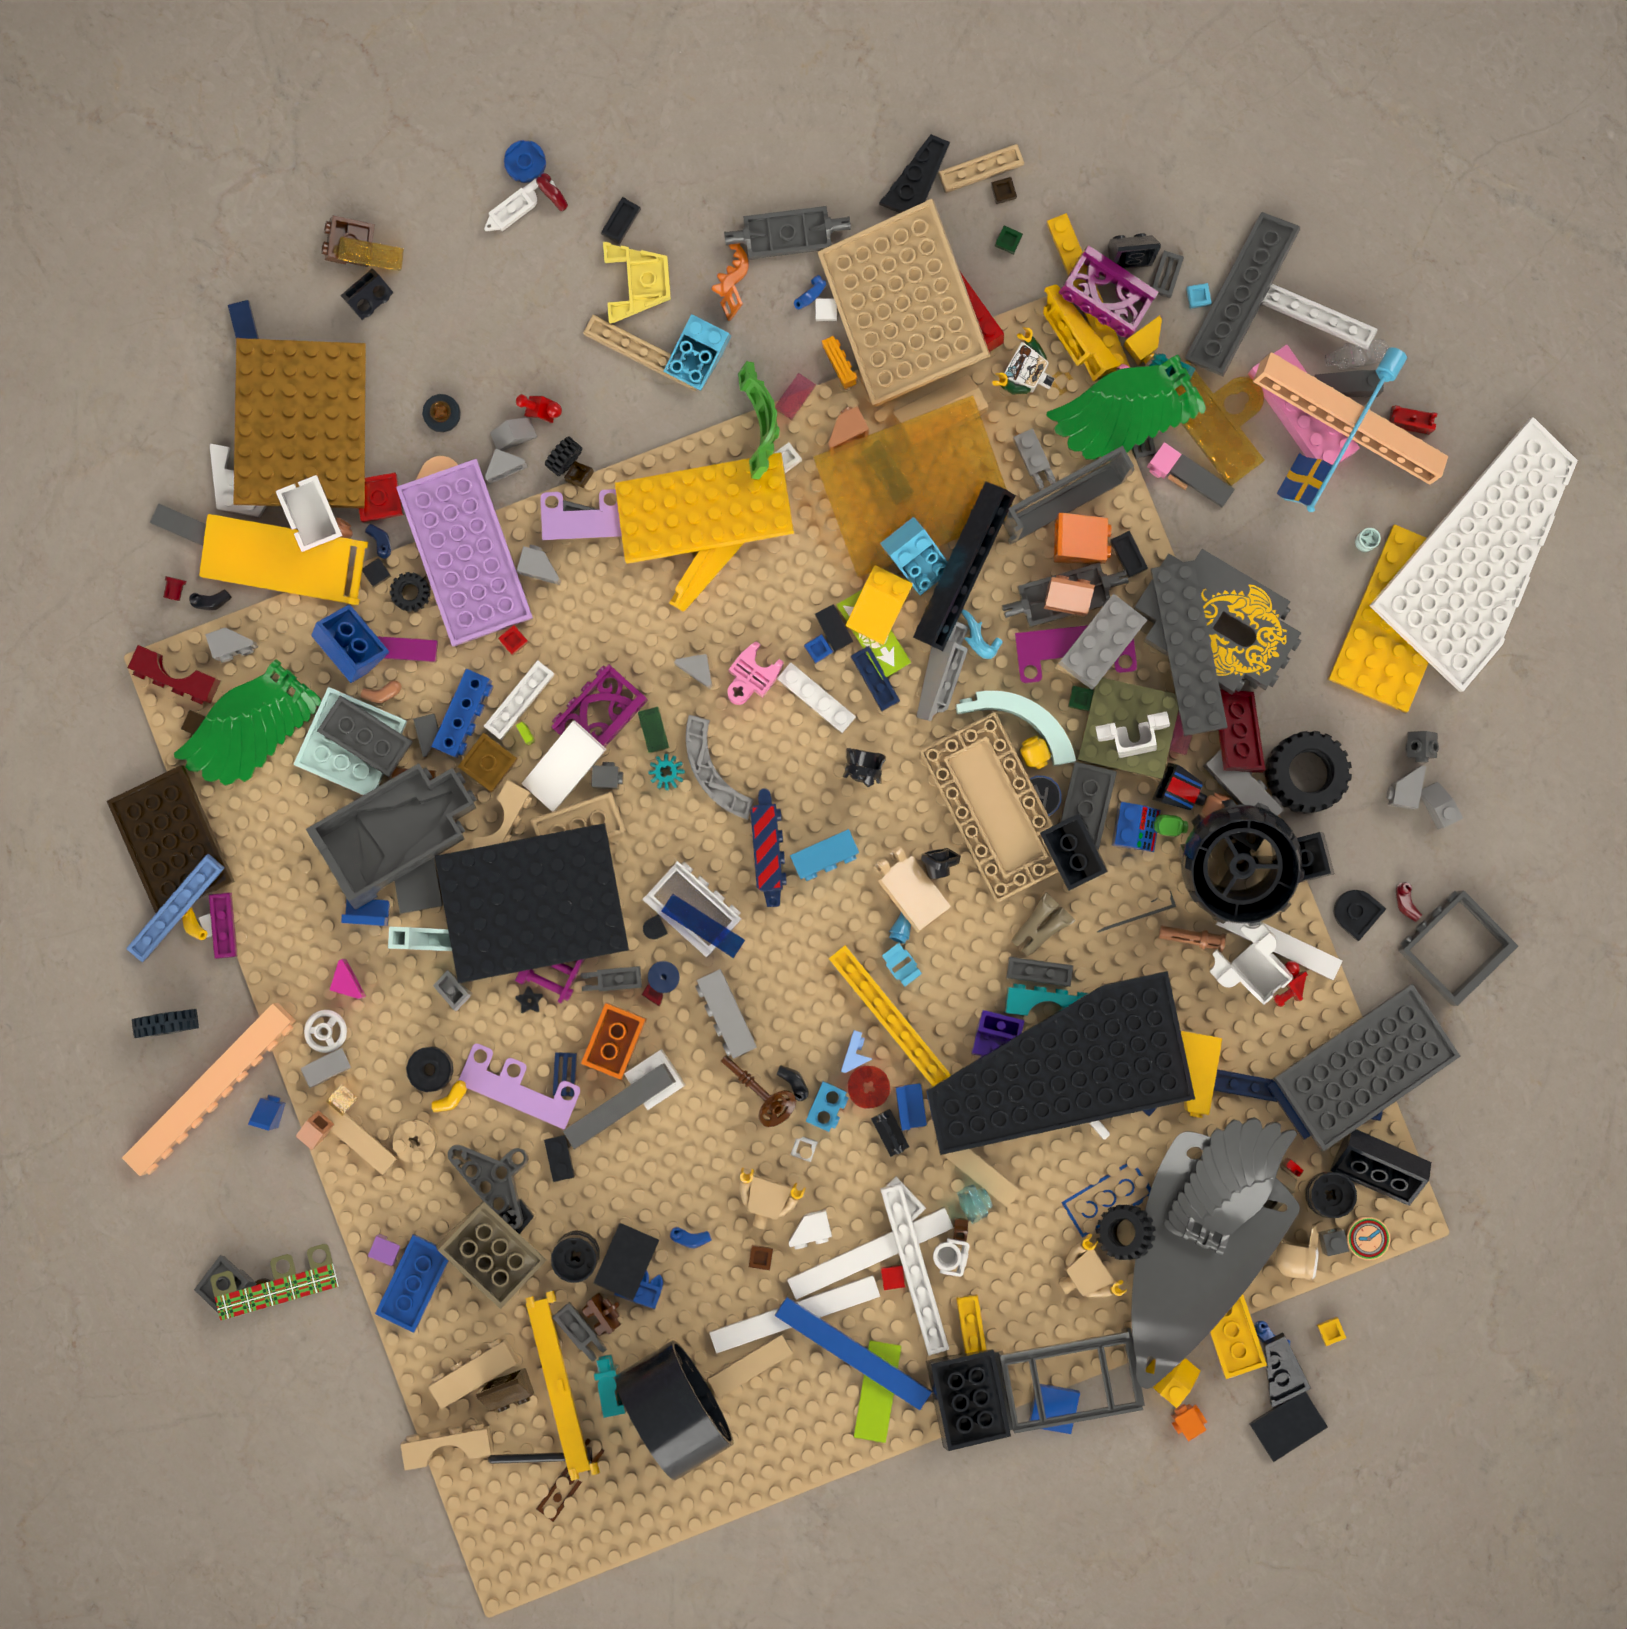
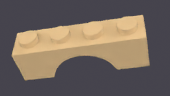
[469,780,533,849]
[400,1423,494,1470]

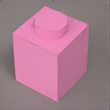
[1147,442,1182,479]

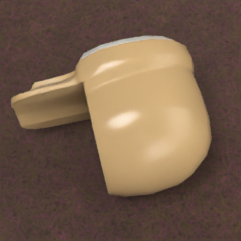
[1276,1224,1319,1280]

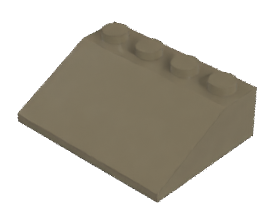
[436,1201,546,1309]

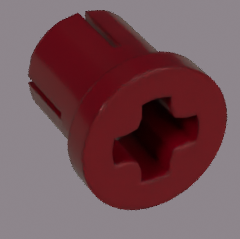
[163,576,187,601]

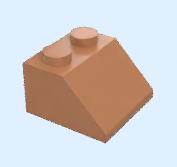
[828,406,869,457]

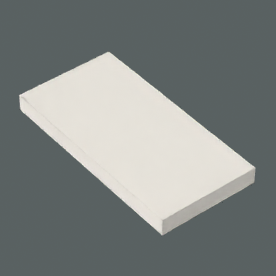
[521,721,606,812]

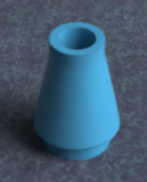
[889,912,911,944]

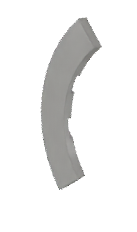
[686,715,754,820]

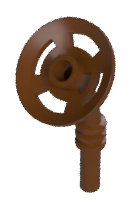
[721,1055,796,1127]

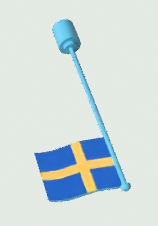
[1277,347,1407,512]

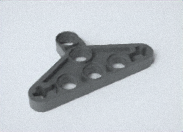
[448,1145,529,1230]

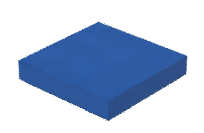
[1029,1384,1080,1434]

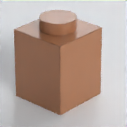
[296,1110,334,1150]

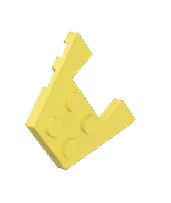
[603,242,671,324]

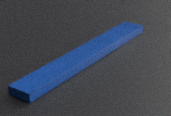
[775,1296,932,1410]

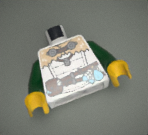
[992,327,1055,395]

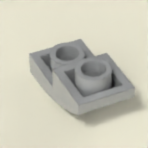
[301,1048,351,1088]

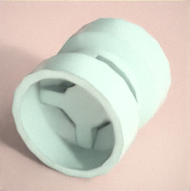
[1355,528,1381,552]

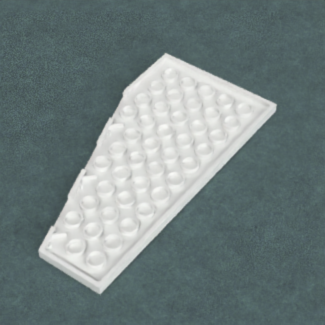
[1369,417,1578,692]

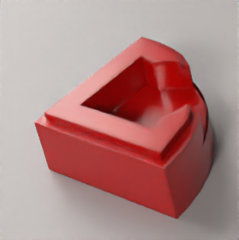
[1282,1158,1304,1177]

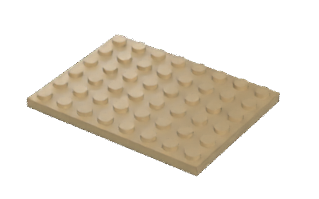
[818,199,990,407]

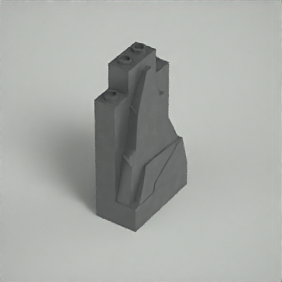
[306,763,477,910]

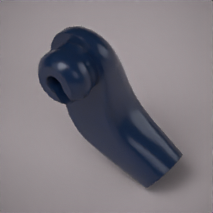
[365,524,391,559]

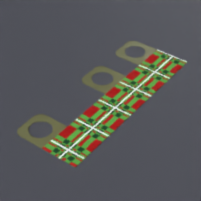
[210,1244,339,1321]

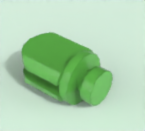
[1154,815,1188,837]

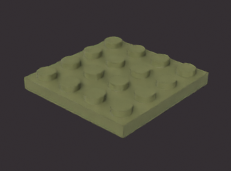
[1078,678,1179,779]

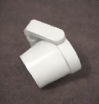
[933,1238,969,1277]

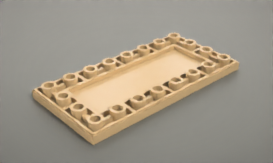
[919,712,1059,903]

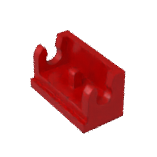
[1389,405,1438,435]

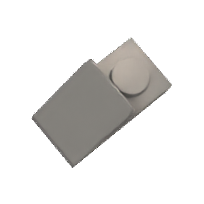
[433,970,472,1011]

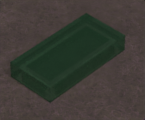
[638,707,670,753]

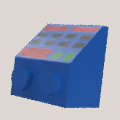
[1112,802,1161,852]

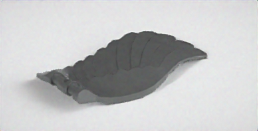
[1164,1117,1297,1256]

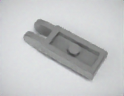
[1013,428,1056,490]

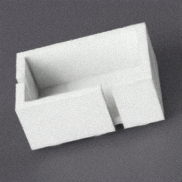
[276,475,342,552]

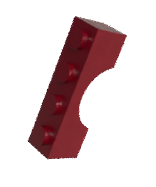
[127,645,221,705]

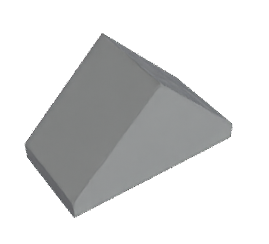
[490,417,537,451]
[485,449,528,484]
[674,654,712,689]

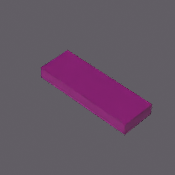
[377,636,438,662]
[209,893,238,959]

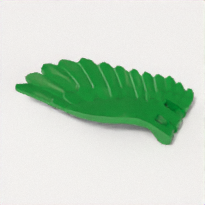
[1046,355,1206,461]
[174,659,322,786]

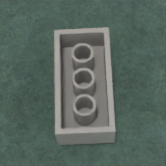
[1058,594,1147,690]

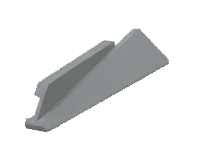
[917,622,969,721]

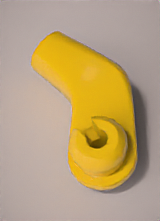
[182,907,208,940]
[432,1080,467,1112]

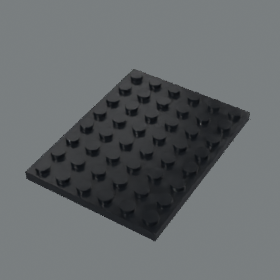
[435,823,629,984]

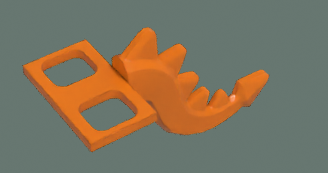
[711,243,749,321]

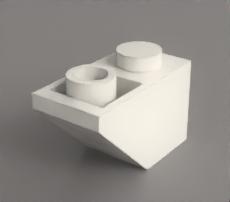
[789,1209,832,1249]

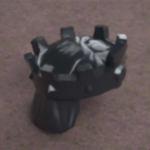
[842,748,886,787]

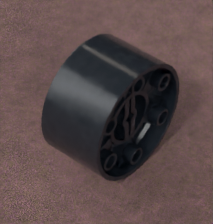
[615,1340,734,1480]

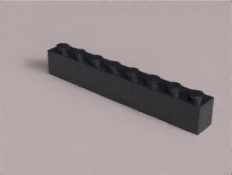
[913,481,1016,651]

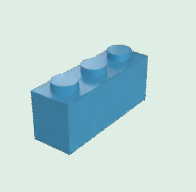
[790,829,859,882]

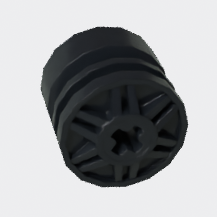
[1305,1172,1357,1218]
[551,1230,600,1283]

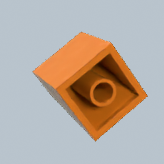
[1054,513,1112,564]

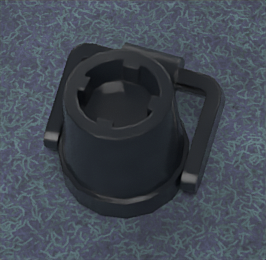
[921,848,961,879]

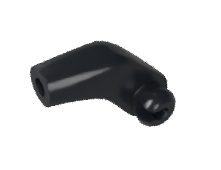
[189,589,232,610]
[777,1065,809,1101]

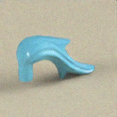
[961,609,1003,659]

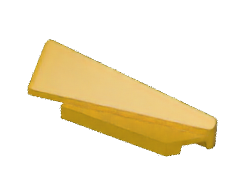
[1043,284,1120,382]
[669,543,744,611]

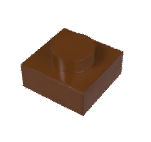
[748,1245,773,1271]

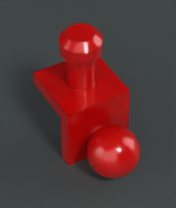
[516,394,562,423]
[1273,961,1308,1007]

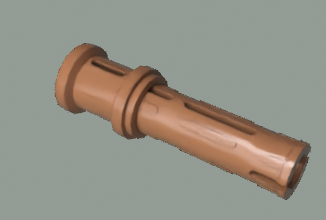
[1159,925,1226,953]

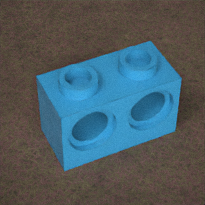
[806,1081,849,1132]

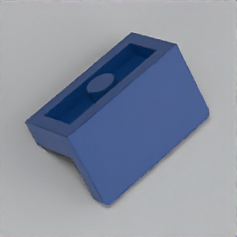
[341,899,390,926]
[895,1083,927,1131]

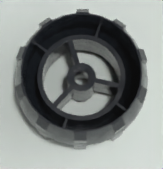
[1178,799,1305,927]

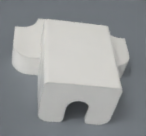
[1096,711,1170,758]
[1210,922,1293,1005]

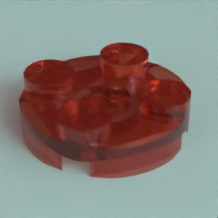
[848,1066,890,1109]

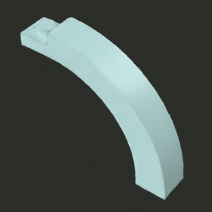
[955,691,1076,766]
[388,927,452,951]

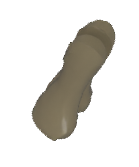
[1012,892,1076,956]

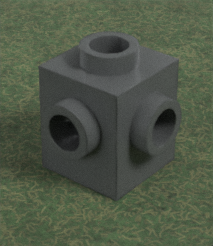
[1406,731,1439,763]

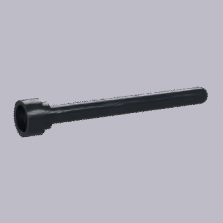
[488,1447,593,1464]

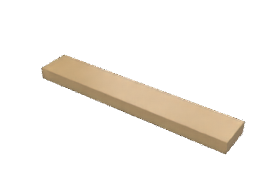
[583,315,697,392]

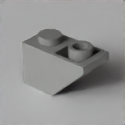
[205,627,258,663]

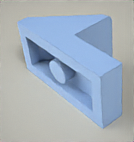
[841,1030,872,1073]

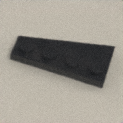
[879,134,950,213]

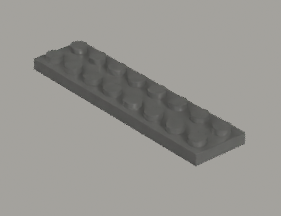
[1185,212,1300,377]
[1151,560,1227,736]

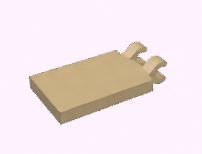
[874,846,951,933]

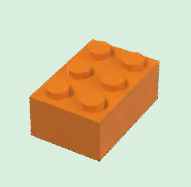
[581,1003,647,1080]

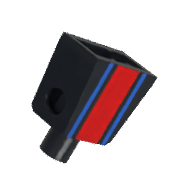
[1152,762,1207,810]

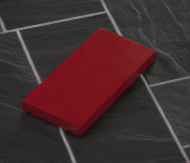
[1218,689,1265,773]

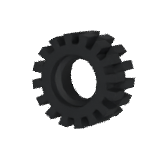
[545,436,583,476]
[390,572,431,612]

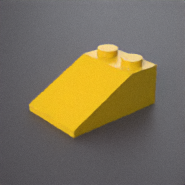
[845,565,913,645]

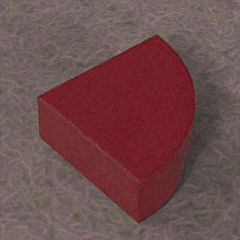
[641,983,663,1006]

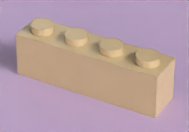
[428,1338,519,1410]

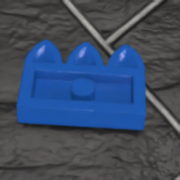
[614,1270,663,1310]

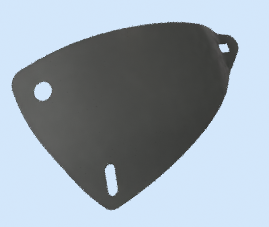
[1131,1131,1300,1389]

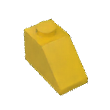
[1123,315,1162,365]

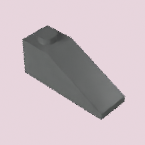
[1315,370,1384,397]

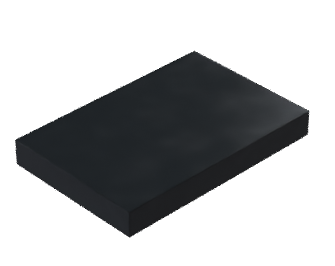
[593,1223,659,1301]
[1249,1391,1328,1462]

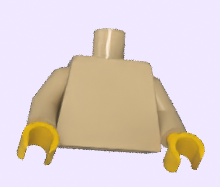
[740,1168,806,1229]
[1059,1234,1127,1298]

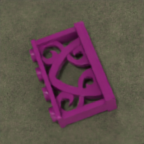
[1059,245,1158,339]
[551,664,648,747]

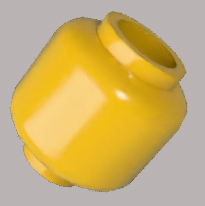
[1020,736,1051,769]

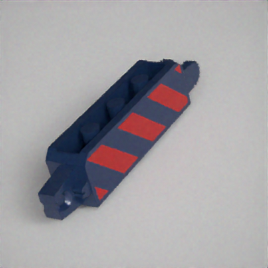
[750,788,787,907]

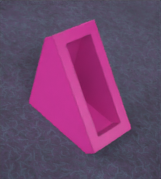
[330,959,366,999]

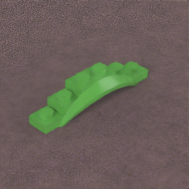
[738,361,780,480]

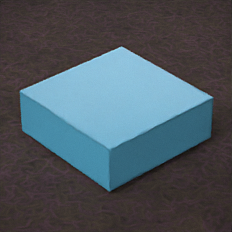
[1186,283,1212,309]

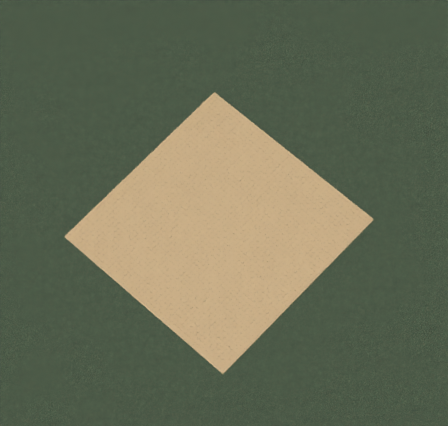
[124,296,1449,1618]

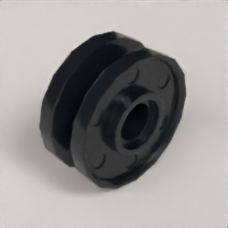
[406,1047,454,1092]

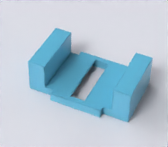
[882,943,922,987]

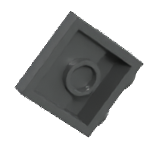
[194,1255,257,1313]

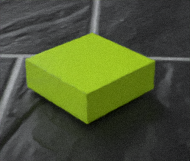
[516,722,535,746]

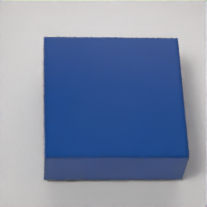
[804,634,833,664]

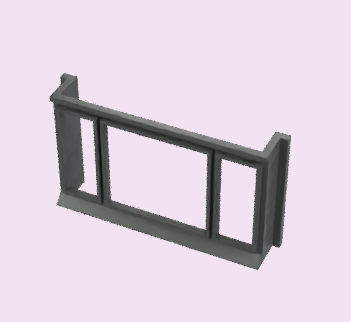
[994,1327,1145,1434]

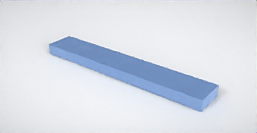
[126,854,224,963]

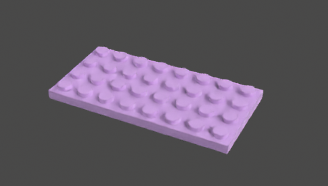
[396,459,533,647]

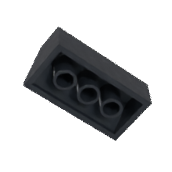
[1330,1129,1432,1206]

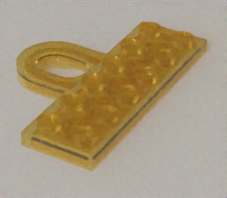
[1175,360,1265,486]

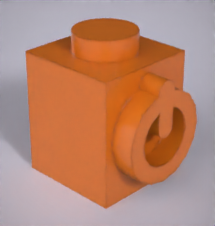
[1171,1404,1207,1442]

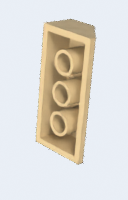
[893,374,989,450]

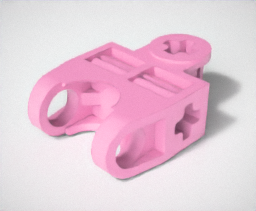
[728,641,784,705]

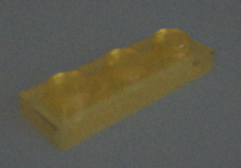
[337,237,404,271]

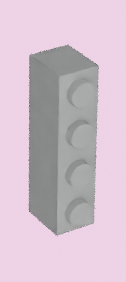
[1203,749,1283,816]
[695,969,757,1059]

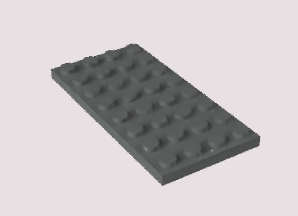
[1273,984,1461,1151]

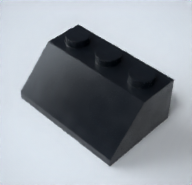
[1040,813,1108,891]

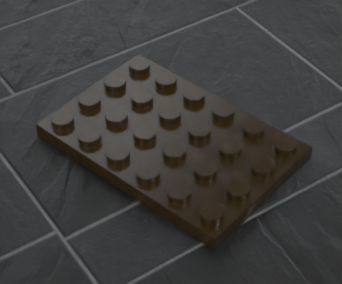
[107,765,235,914]

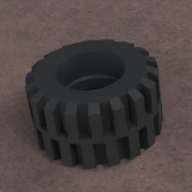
[1096,1205,1156,1260]

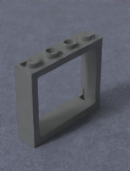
[1398,890,1519,1006]

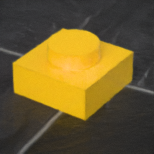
[1317,1317,1346,1346]

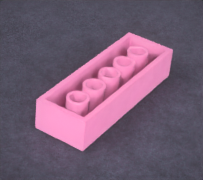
[1248,345,1360,465]

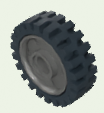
[132,1009,199,1038]

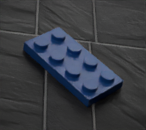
[375,1234,449,1333]

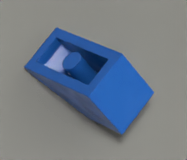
[248,1095,286,1131]

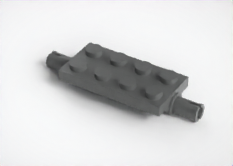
[724,206,851,260]
[1002,563,1129,628]

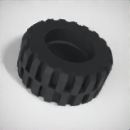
[1265,731,1352,814]

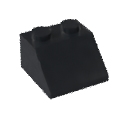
[1297,832,1335,882]

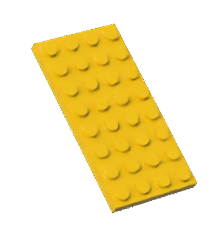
[615,452,794,564]
[1328,524,1429,713]

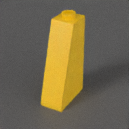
[1181,1031,1222,1118]

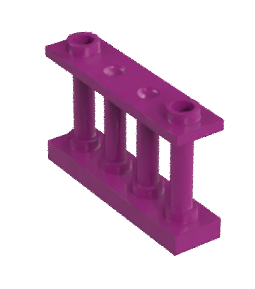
[515,959,585,1003]

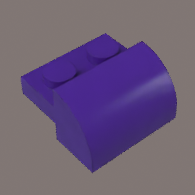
[971,1010,1025,1057]

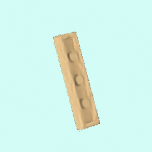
[938,144,1024,193]
[322,1102,398,1175]
[943,1149,1021,1208]
[707,1334,793,1399]

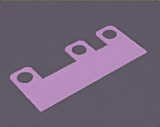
[541,489,622,540]

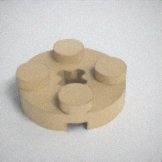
[392,1120,437,1163]

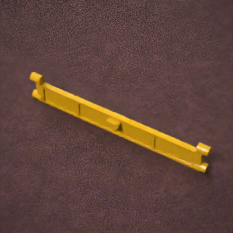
[525,1290,600,1481]

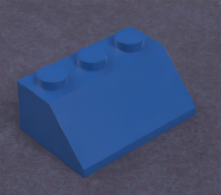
[311,604,389,683]

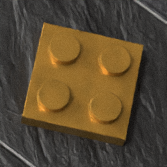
[457,733,518,793]

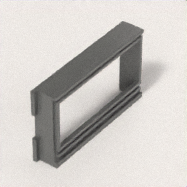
[1003,446,1135,545]

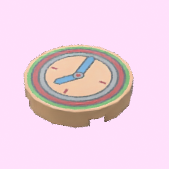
[1346,1217,1390,1260]

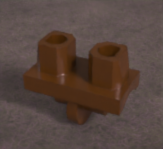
[582,1293,621,1336]

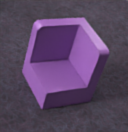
[368,1234,400,1266]

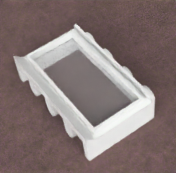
[642,861,742,957]

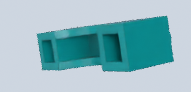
[1004,983,1088,1016]

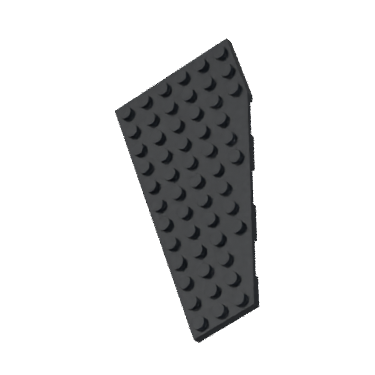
[926,971,1195,1155]

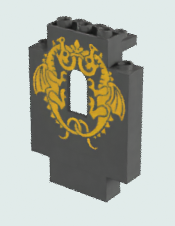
[1134,549,1302,695]

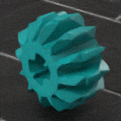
[648,754,685,791]

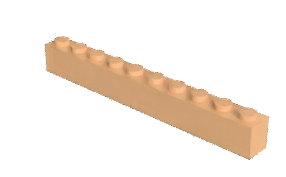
[1253,352,1448,485]
[122,1003,296,1176]

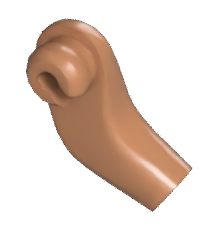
[361,681,402,704]

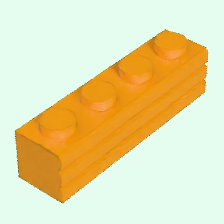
[822,336,857,389]

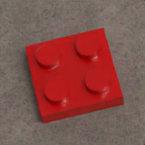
[359,472,404,522]

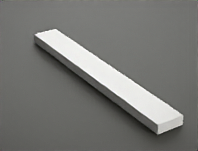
[880,1182,949,1355]
[787,1208,954,1300]
[709,1275,880,1354]

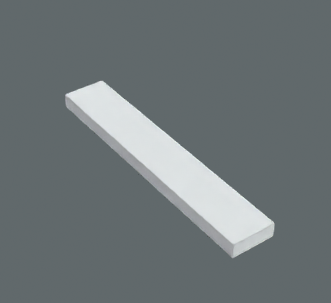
[1262,284,1378,350]
[1216,921,1342,980]

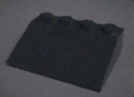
[926,1349,1011,1451]

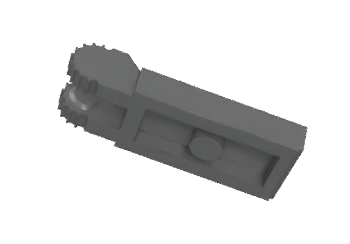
[581,966,642,991]
[553,1302,607,1362]

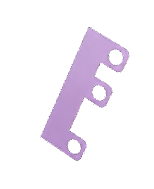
[459,1044,580,1130]

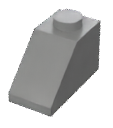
[517,545,561,585]
[1386,766,1426,810]
[1421,782,1463,829]

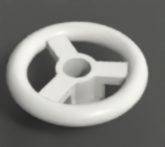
[304,1010,347,1053]

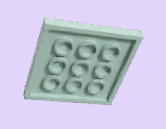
[293,687,408,795]

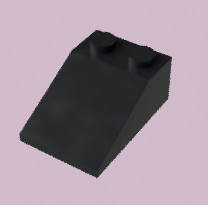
[1108,233,1161,269]

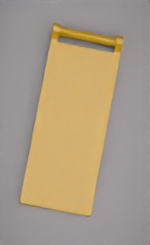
[199,514,368,605]

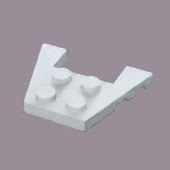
[210,444,267,518]

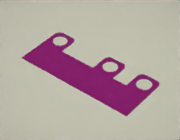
[1015,625,1137,683]

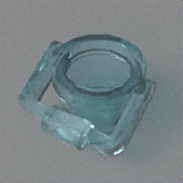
[957,1185,993,1225]

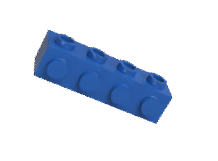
[431,669,493,759]

